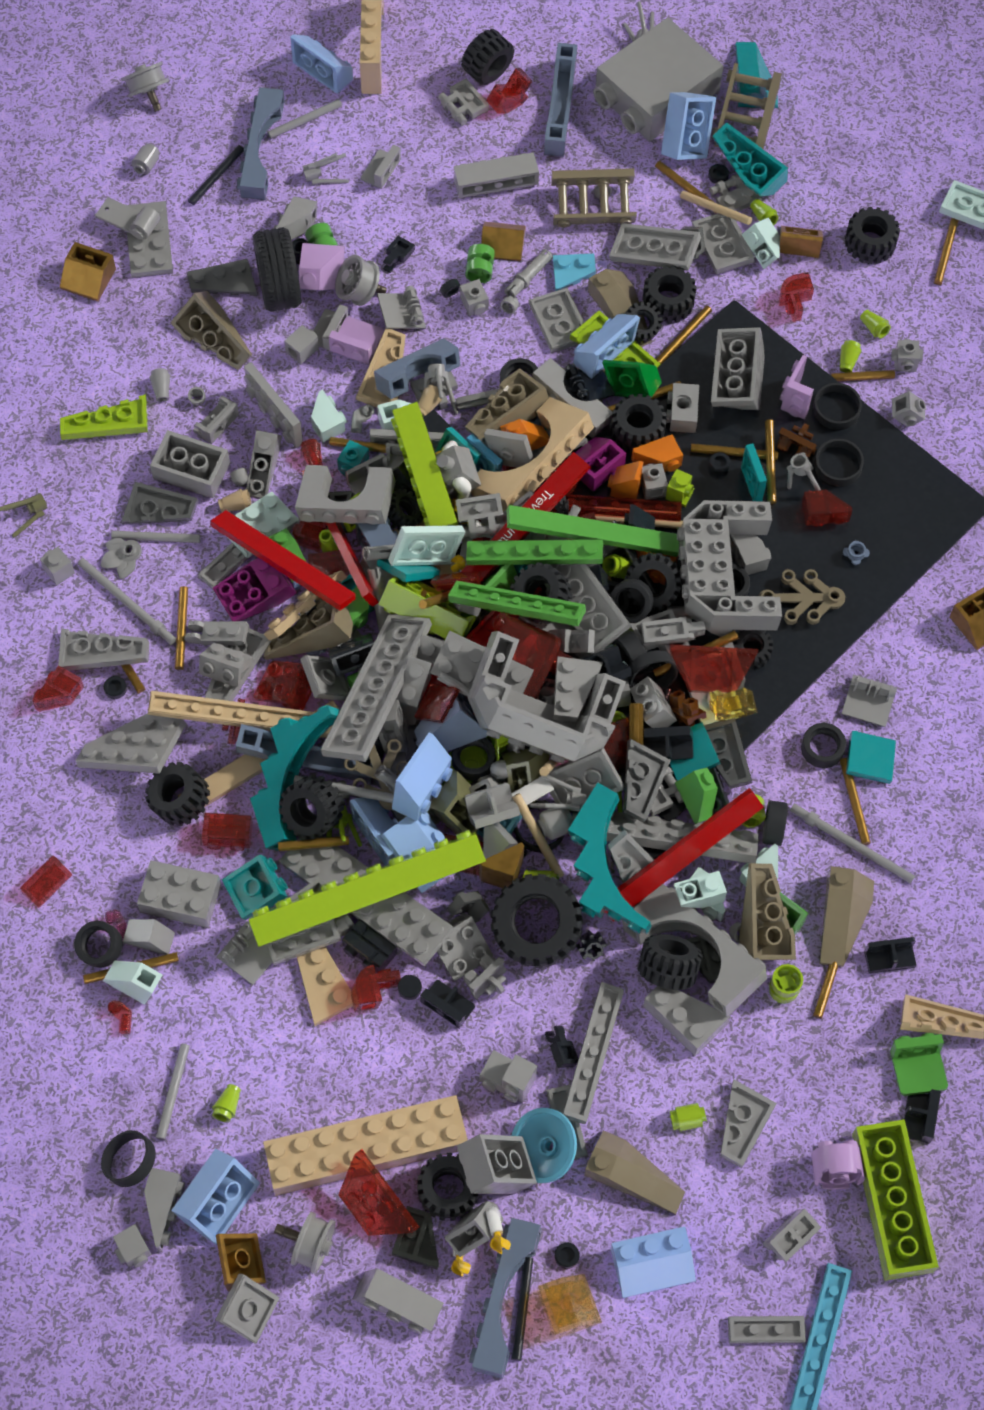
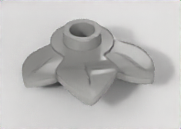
[101,538,142,579]

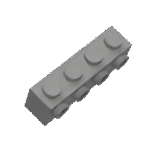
[454,152,539,198]

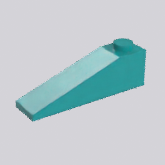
[736,42,778,108]
[713,122,788,197]

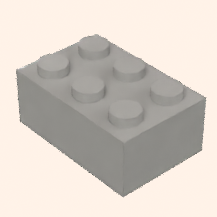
[150,430,230,498]
[137,860,221,928]
[457,1134,537,1194]

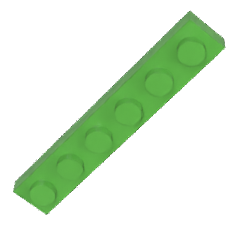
[466,540,603,565]
[448,581,586,626]

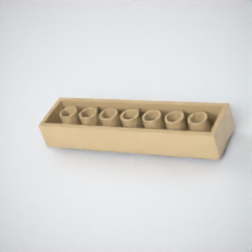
[263,1095,468,1196]

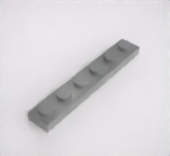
[563,982,624,1125]

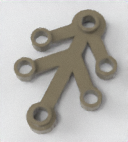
[759,569,845,625]
[344,739,408,810]

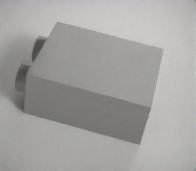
[593,17,723,142]

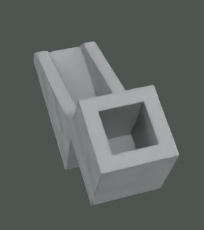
[396,635,445,708]

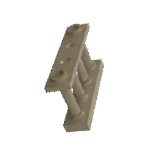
[712,63,782,150]
[551,168,637,228]

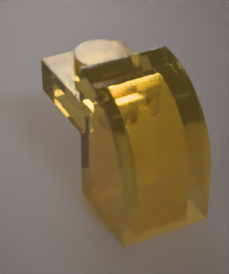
[709,688,757,721]

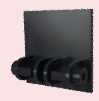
[563,364,615,401]

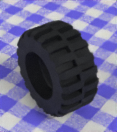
[490,874,583,968]

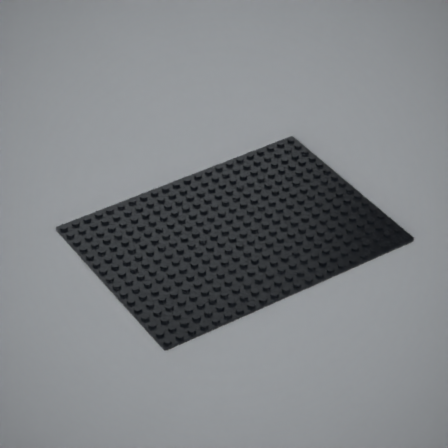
[420,301,984,821]

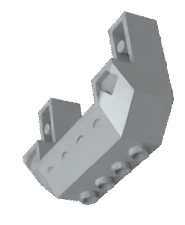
[677,500,782,637]
[468,631,626,764]

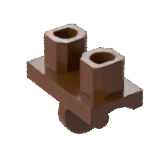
[777,424,817,458]
[669,690,707,727]

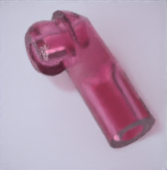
[105,909,127,941]

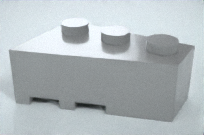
[643,986,731,1056]
[352,1268,444,1334]

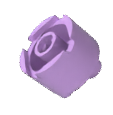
[811,1140,865,1190]

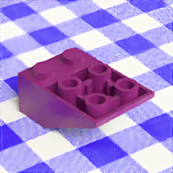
[213,557,297,621]

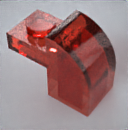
[486,68,532,114]
[779,272,814,322]
[351,965,401,1012]

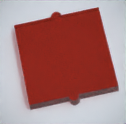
[414,684,460,723]

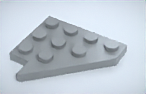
[76,713,186,774]

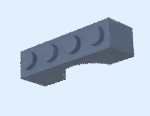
[374,338,461,399]

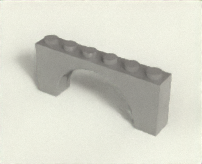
[622,884,767,1017]

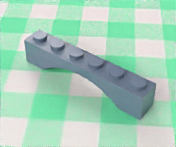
[544,43,578,157]
[237,87,285,200]
[236,724,373,784]
[469,1218,542,1379]

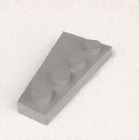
[58,628,149,672]

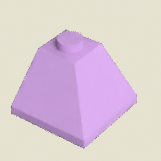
[299,243,345,290]

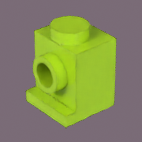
[666,469,695,507]

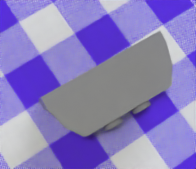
[711,328,765,410]

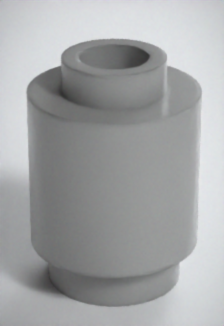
[132,143,160,174]

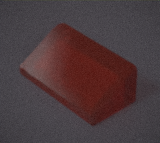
[307,550,351,576]
[431,571,481,591]
[20,855,72,908]

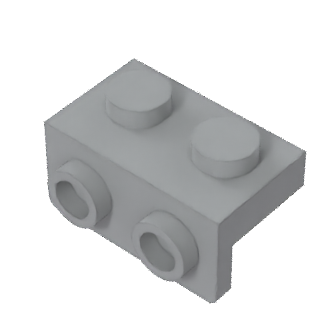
[199,643,253,687]

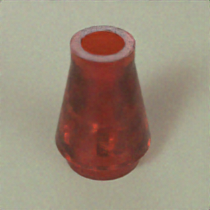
[300,439,323,466]

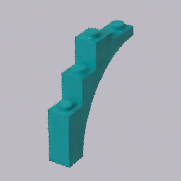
[250,705,341,851]
[568,782,652,934]

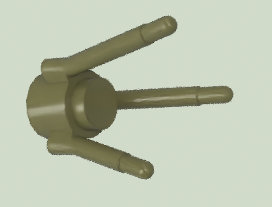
[0,493,48,538]

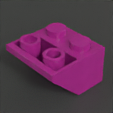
[575,437,626,492]

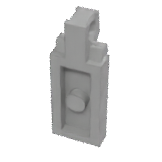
[641,617,706,647]

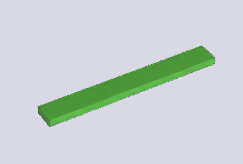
[507,505,679,557]

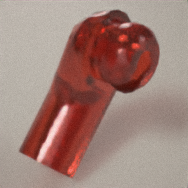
[108,1000,132,1034]

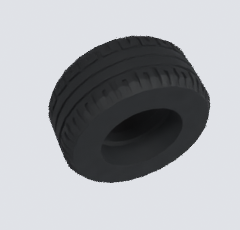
[253,227,302,312]

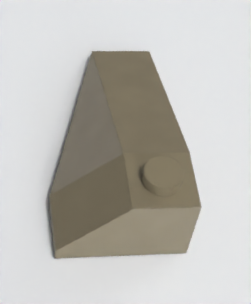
[588,269,652,347]
[170,291,252,370]
[465,368,549,439]
[264,599,353,660]
[739,863,796,960]
[819,866,874,967]
[584,1130,685,1215]

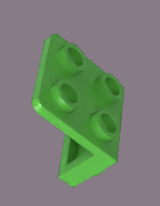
[890,1033,948,1096]

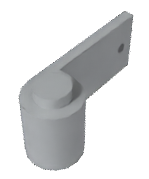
[95,197,161,239]

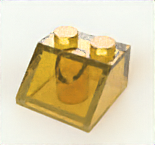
[537,1274,602,1340]

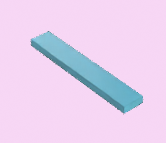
[789,1263,852,1410]

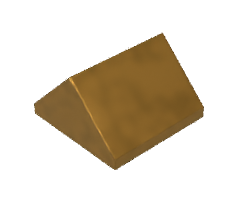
[481,222,526,261]
[780,225,823,258]
[479,842,524,888]
[216,1233,266,1292]

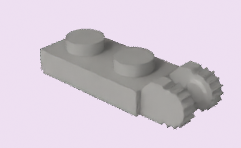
[184,621,249,645]

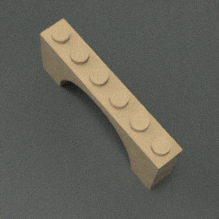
[360,0,384,94]
[471,397,594,512]

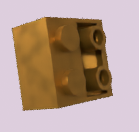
[60,242,116,301]
[950,587,984,650]

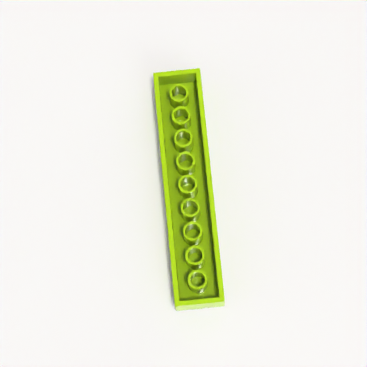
[248,830,486,947]

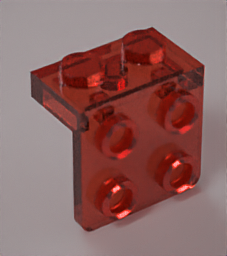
[253,661,312,711]

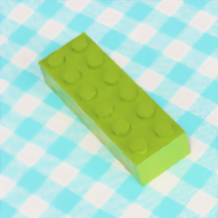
[391,402,459,526]
[852,1119,939,1281]

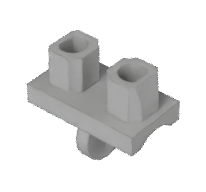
[463,954,507,1000]

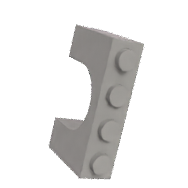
[295,465,396,525]

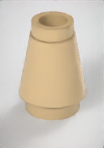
[418,385,442,417]
[218,489,252,512]

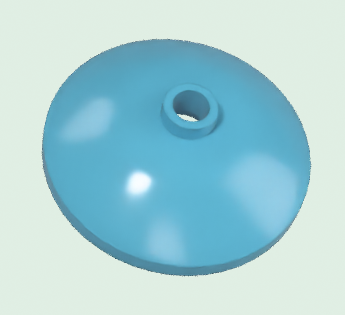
[511,1108,577,1183]

